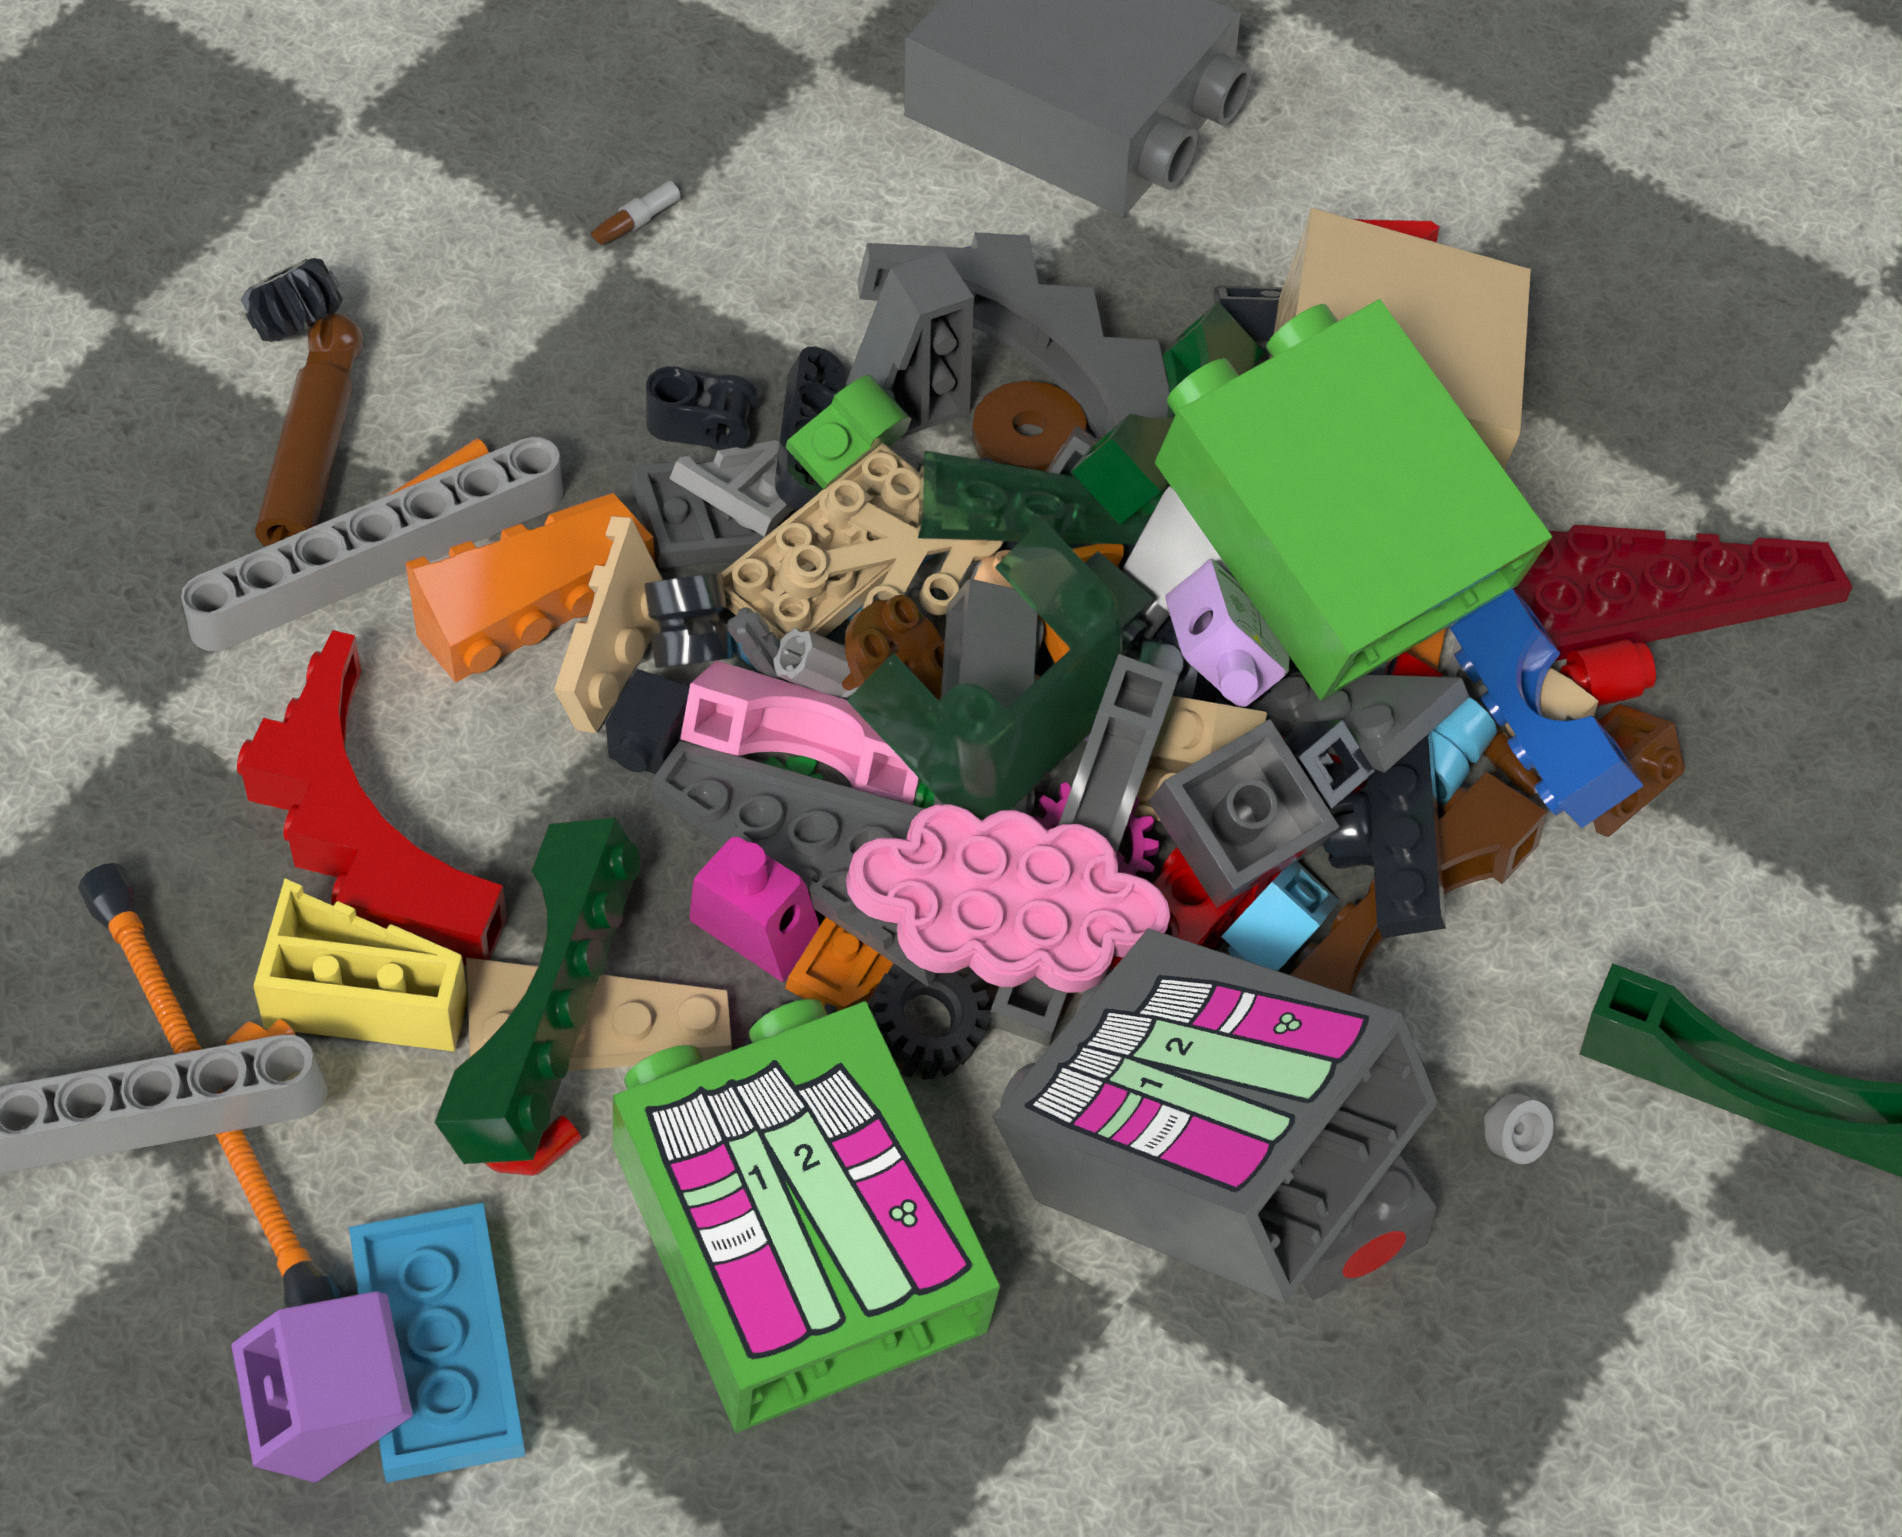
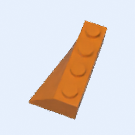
[405,493,655,683]

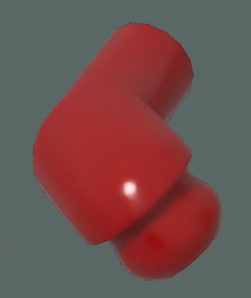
[485,1115,582,1176]

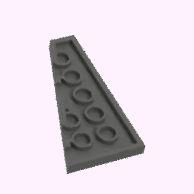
[650,740,937,987]

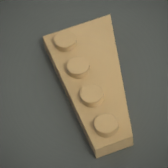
[466,958,732,1071]

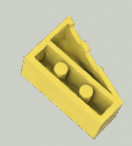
[253,878,468,1052]

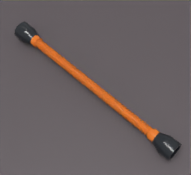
[78,863,343,1308]

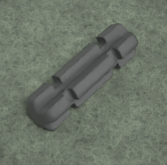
[728,607,800,686]

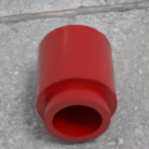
[1560,639,1656,707]

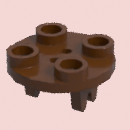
[842,595,945,718]

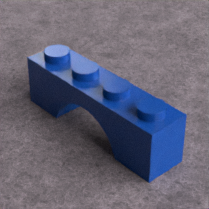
[1449,589,1644,828]

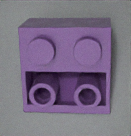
[231,1291,413,1483]

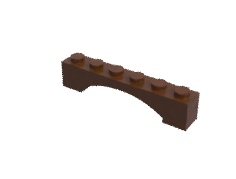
[1290,772,1547,995]

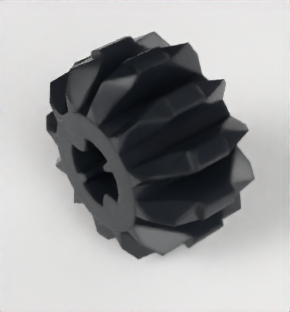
[241,258,343,342]

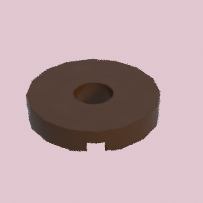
[972,381,1087,480]

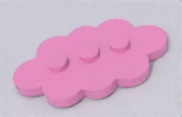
[846,805,1170,992]

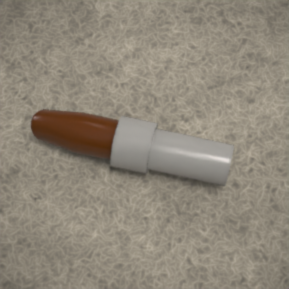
[591,181,681,245]

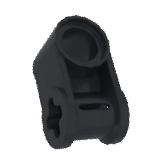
[646,366,759,450]

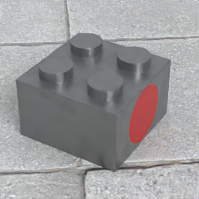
[1149,719,1339,908]
[1301,1154,1436,1300]

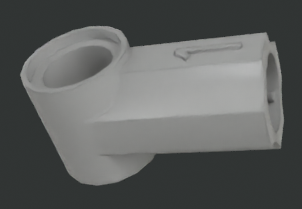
[773,628,882,711]

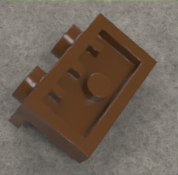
[1540,704,1685,837]

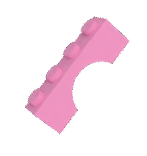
[680,660,939,805]

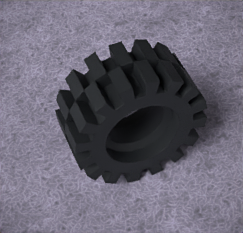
[868,964,990,1080]

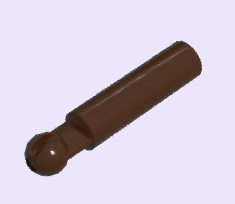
[255,313,364,547]

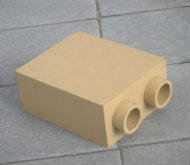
[1270,208,1531,470]

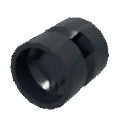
[644,574,733,668]

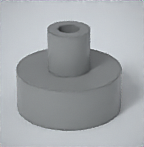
[1484,1093,1554,1164]

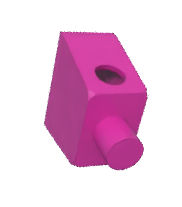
[689,836,820,983]

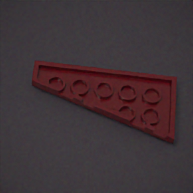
[1513,525,1852,661]

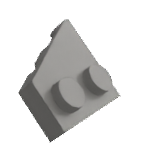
[669,440,808,537]

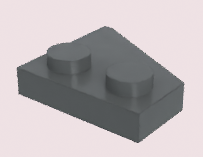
[631,462,767,569]

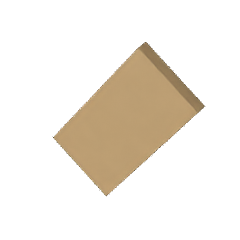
[721,443,962,642]

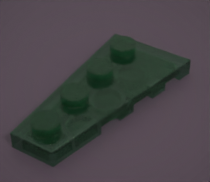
[918,450,1154,545]

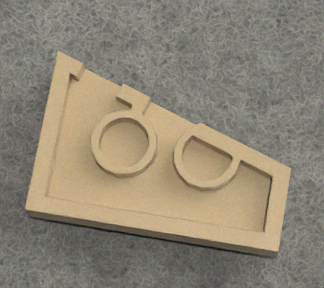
[554,516,662,733]

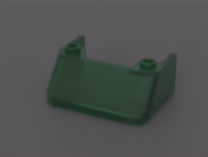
[847,519,1124,820]

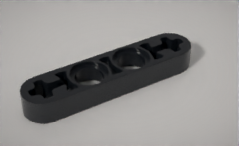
[775,346,846,510]

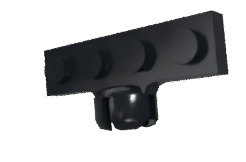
[1323,731,1446,938]

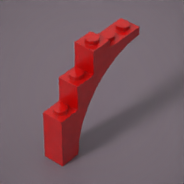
[237,630,507,966]

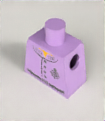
[1165,558,1289,708]

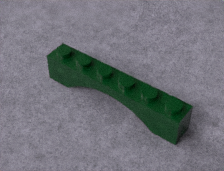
[1071,302,1264,525]
[434,817,641,1164]
[1579,963,1902,1178]

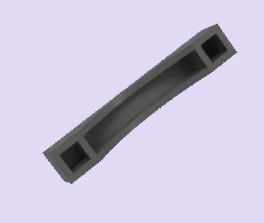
[988,654,1179,1047]

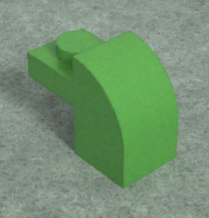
[785,374,911,489]

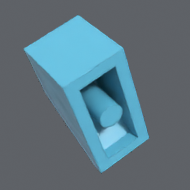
[1221,861,1340,971]

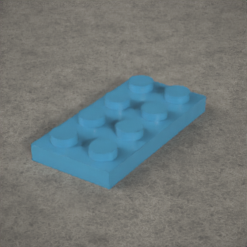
[349,1203,526,1483]

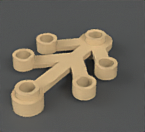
[778,468,1005,615]

